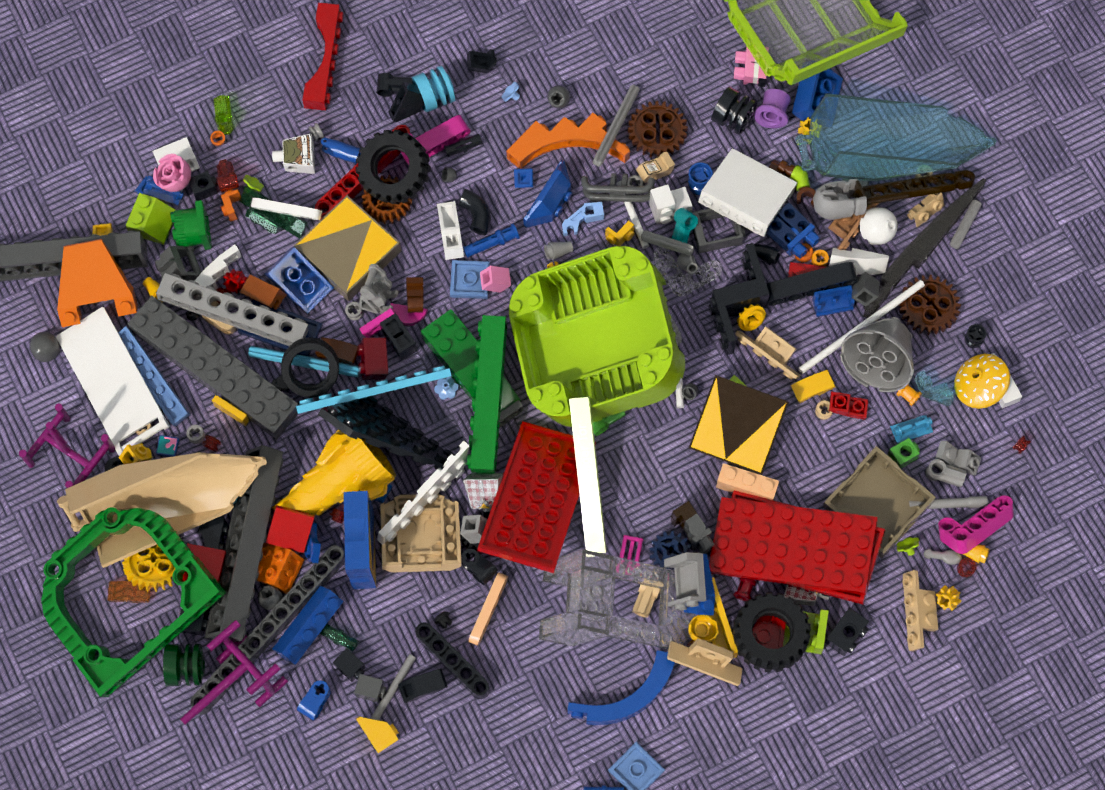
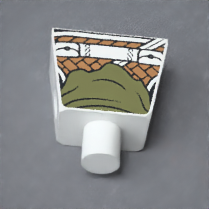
[272,134,315,174]

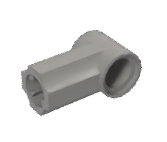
[925,459,967,487]

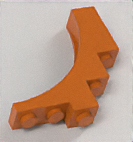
[506,113,630,169]

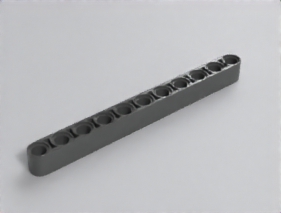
[190,545,345,715]

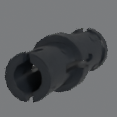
[444,133,482,157]

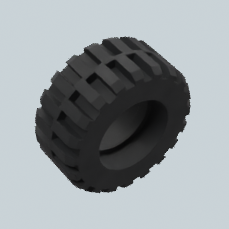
[356,130,431,204]
[732,592,811,672]

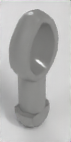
[924,549,962,565]

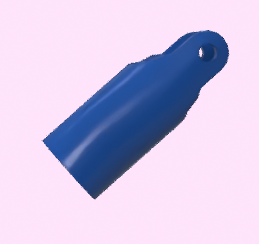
[321,138,361,164]

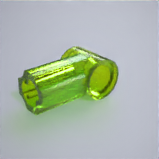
[214,95,234,135]

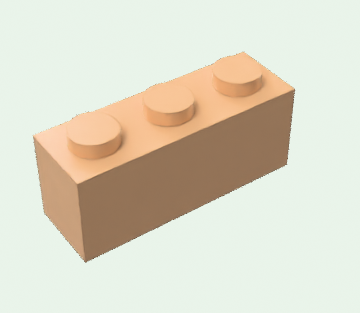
[716,463,779,500]

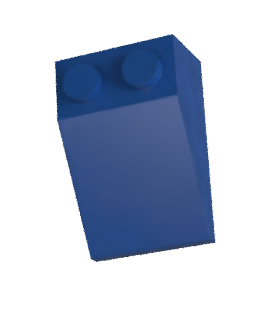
[265,247,334,314]

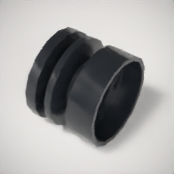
[711,86,758,135]

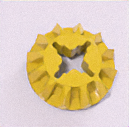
[737,304,766,331]

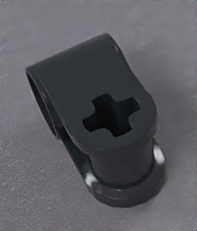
[461,549,498,586]

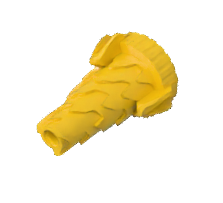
[272,429,396,516]

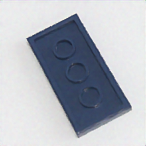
[238,299,323,357]

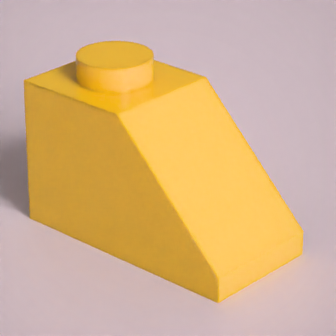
[355,716,399,753]

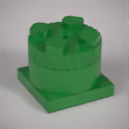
[170,200,212,250]

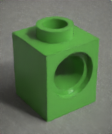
[887,438,920,468]

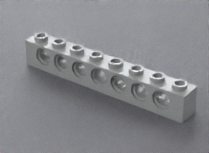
[156,273,308,346]

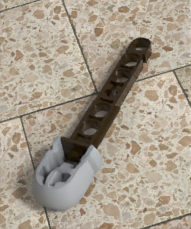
[813,170,975,220]

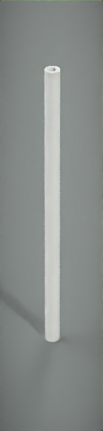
[798,280,925,374]

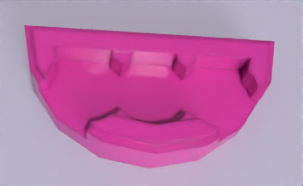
[390,303,428,326]

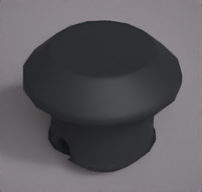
[435,611,452,629]

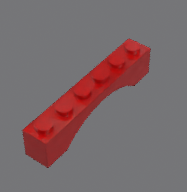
[302,3,344,110]

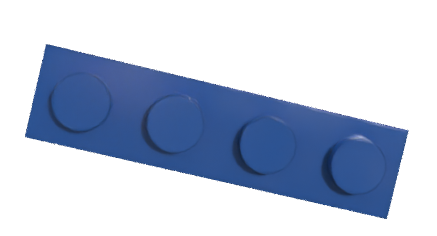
[272,586,344,665]

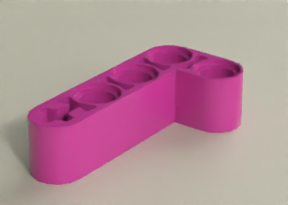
[399,115,471,165]
[938,496,1014,554]

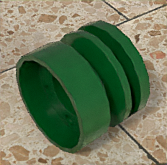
[163,644,205,686]

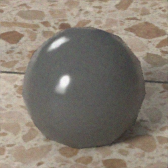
[547,85,570,109]
[257,585,283,610]

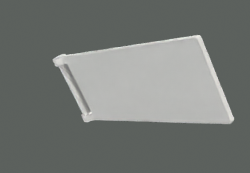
[56,307,170,456]

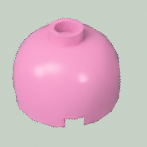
[153,154,192,192]

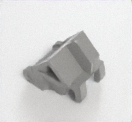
[359,264,399,314]

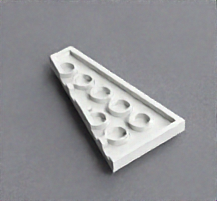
[377,441,469,545]

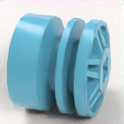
[412,66,456,113]

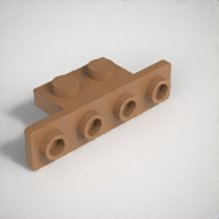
[828,193,880,250]

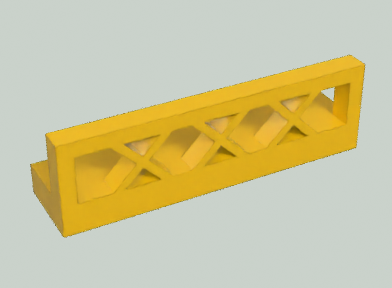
[709,577,738,658]

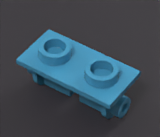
[890,415,933,444]

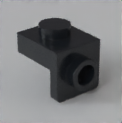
[467,49,497,73]

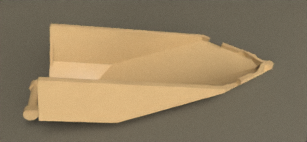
[57,452,267,568]

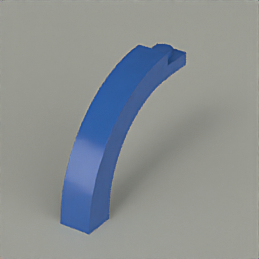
[567,650,675,725]

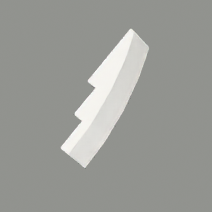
[193,245,242,300]

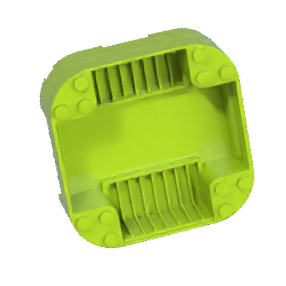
[509,246,685,427]

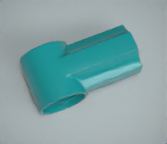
[671,208,698,243]

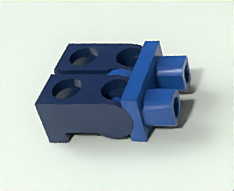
[765,202,820,259]

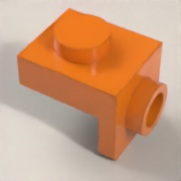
[221,189,242,222]

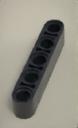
[766,262,859,306]
[415,622,490,699]

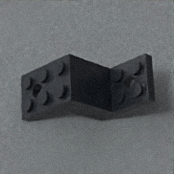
[708,243,769,355]

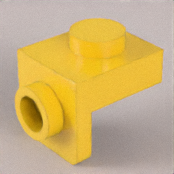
[605,220,635,246]

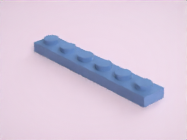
[118,326,190,426]

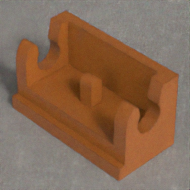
[240,275,287,309]

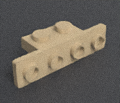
[735,326,801,380]
[903,570,938,651]
[667,639,742,686]

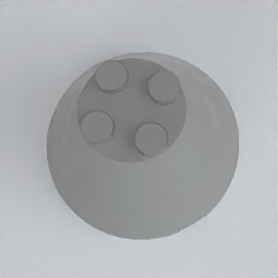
[840,317,914,392]

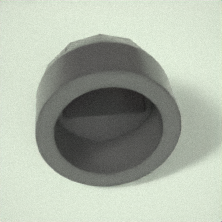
[442,167,457,182]
[682,383,699,400]

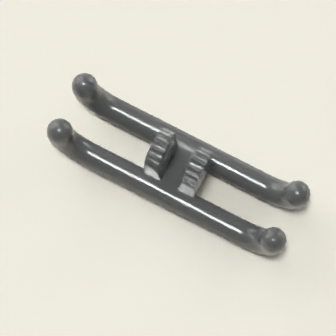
[581,173,656,202]

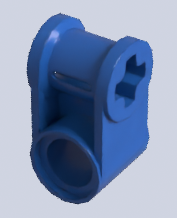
[297,680,331,721]

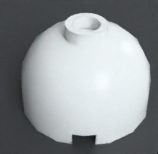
[860,207,898,245]

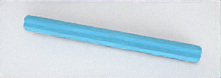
[248,346,359,377]

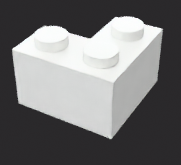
[649,185,693,224]

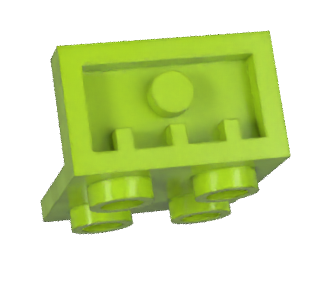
[783,609,829,655]

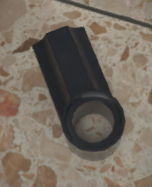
[376,73,413,97]

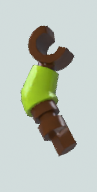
[769,160,816,208]

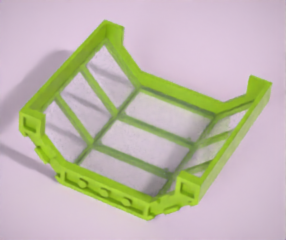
[724,0,908,85]

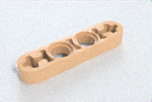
[469,573,508,646]

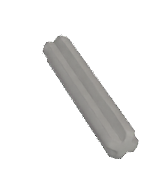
[950,199,982,249]
[641,230,694,256]

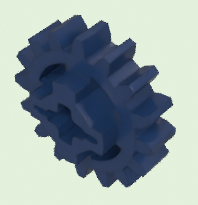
[649,531,691,574]

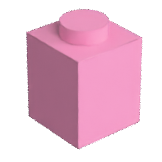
[480,265,511,293]

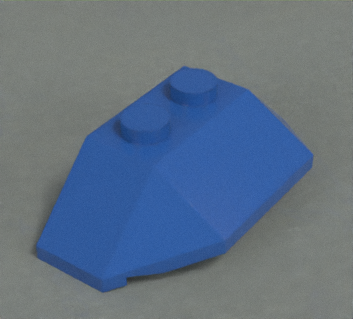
[523,160,572,228]

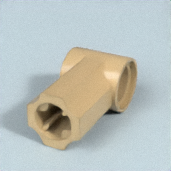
[632,576,663,618]

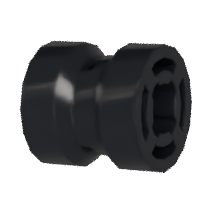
[964,324,986,348]

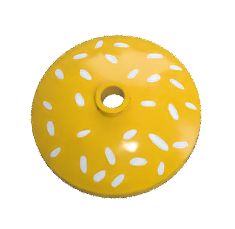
[954,354,1010,409]

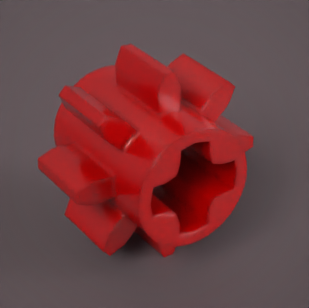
[223,269,247,294]

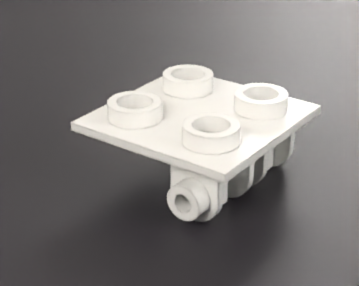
[153,137,200,172]

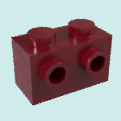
[357,338,388,380]

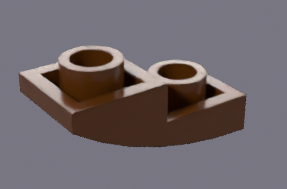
[315,337,358,364]

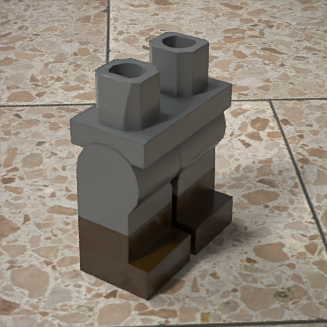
[670,501,715,554]

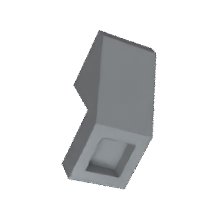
[935,441,981,475]

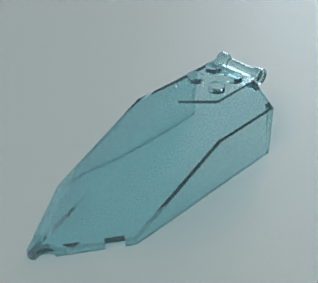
[795,93,997,181]

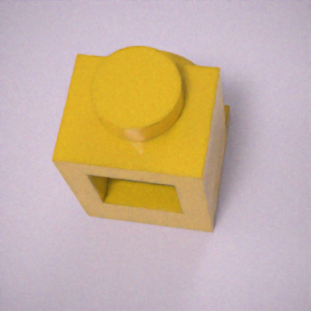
[118,443,153,464]

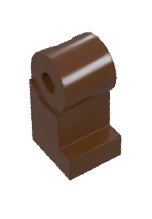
[406,277,424,313]

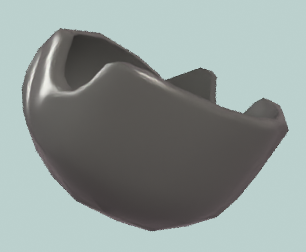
[29,331,60,362]

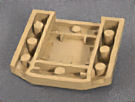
[380,494,461,572]

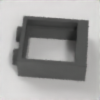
[691,208,746,253]

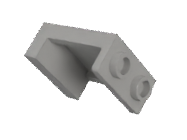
[664,552,706,610]

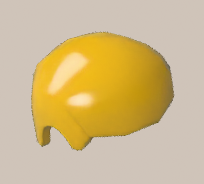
[688,615,719,643]

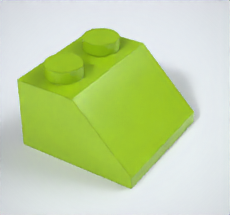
[125,193,175,245]

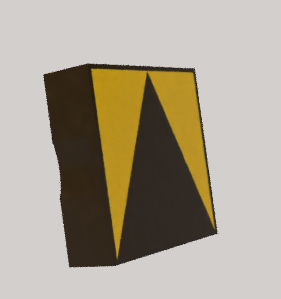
[689,375,789,475]

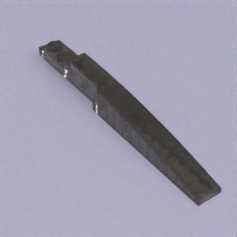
[863,178,986,319]

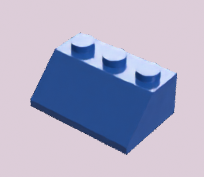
[792,63,843,127]

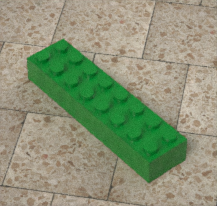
[467,315,507,474]

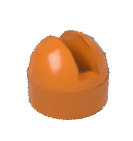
[210,131,226,146]

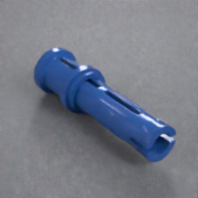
[463,223,520,258]

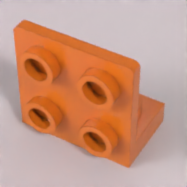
[256,543,304,594]

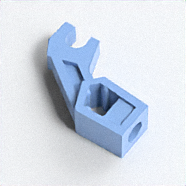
[562,202,604,236]

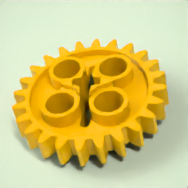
[122,545,175,592]

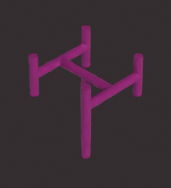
[19,403,115,488]
[180,620,288,725]

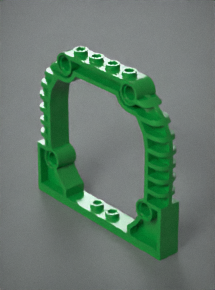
[41,507,226,697]

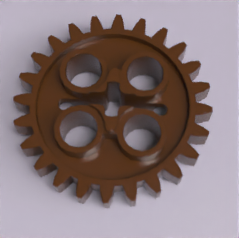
[628,101,688,158]
[899,275,961,335]

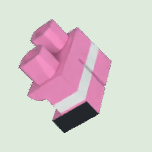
[734,48,769,87]

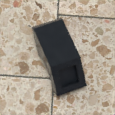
[398,668,448,703]

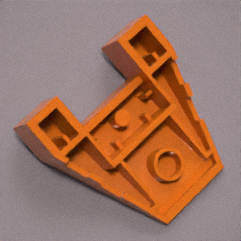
[57,239,138,327]

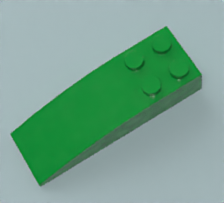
[421,309,521,412]

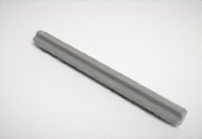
[593,85,640,167]

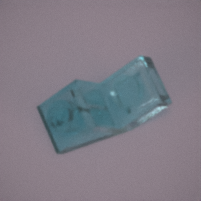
[915,371,955,407]

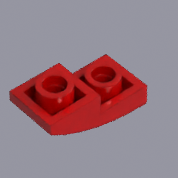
[829,392,868,420]

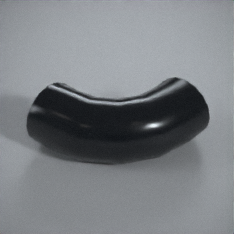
[459,189,491,235]

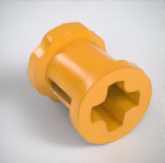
[896,384,922,407]

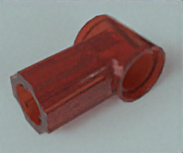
[216,159,239,193]

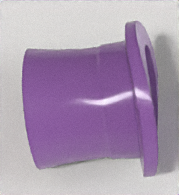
[754,89,791,128]

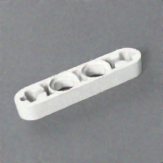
[251,198,322,221]

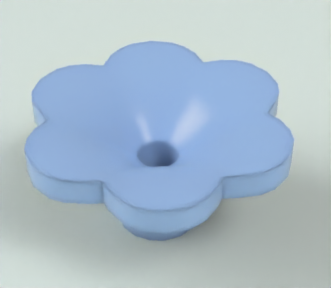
[502,82,520,102]
[434,377,458,400]

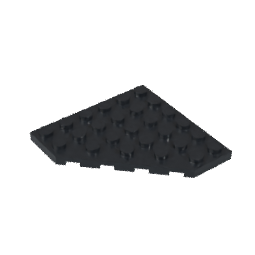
[318,396,455,469]

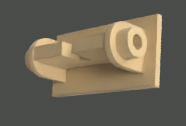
[907,193,945,228]

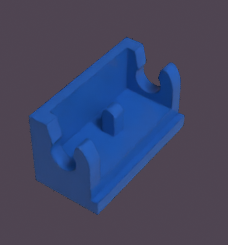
[812,285,855,317]

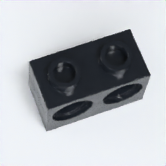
[380,313,417,361]

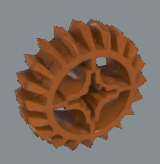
[362,175,412,224]

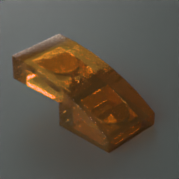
[107,581,151,603]

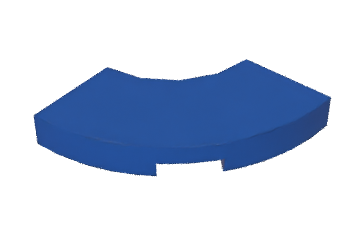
[305,523,321,563]

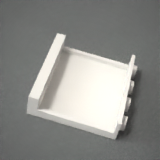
[698,148,797,237]

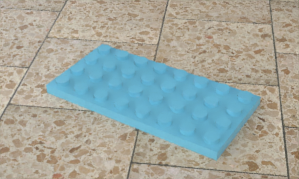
[296,366,451,414]

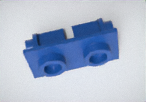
[143,175,184,205]

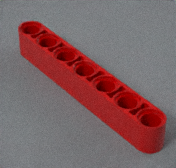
[315,125,410,220]

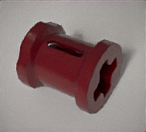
[733,578,756,601]

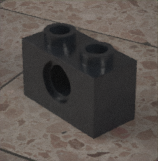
[825,607,869,656]

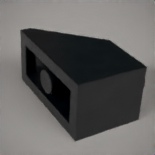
[388,82,425,122]

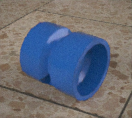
[688,162,713,195]

